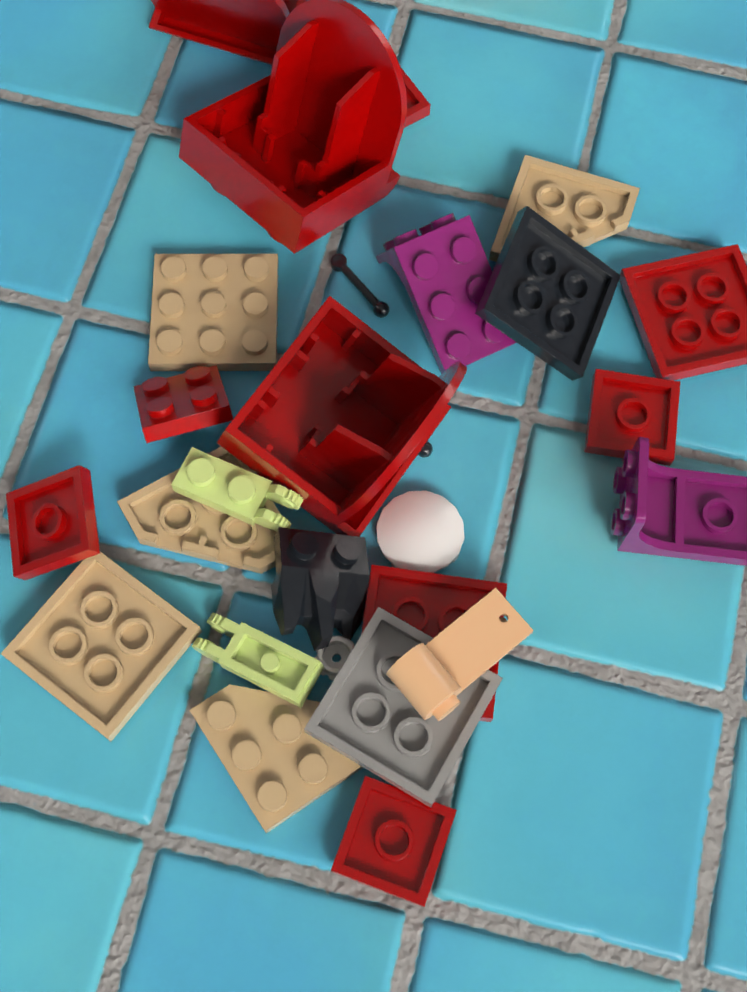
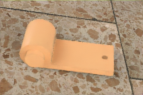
[386,588,534,721]

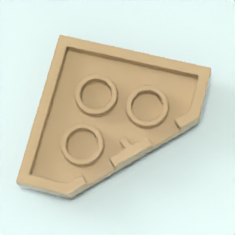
[489,155,640,262]
[117,447,280,574]
[189,684,364,833]

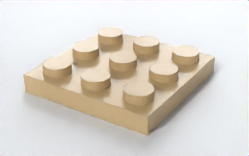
[148,254,279,371]
[1,552,202,742]

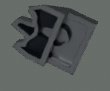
[271,527,370,651]

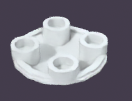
[376,491,465,573]

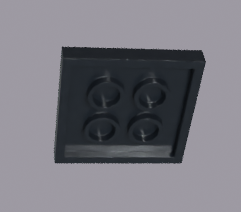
[475,206,621,381]

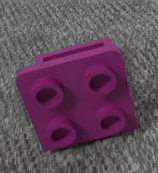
[376,213,517,374]
[611,437,747,566]

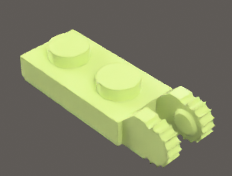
[171,447,304,532]
[192,612,324,708]

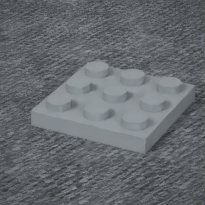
[304,607,503,808]

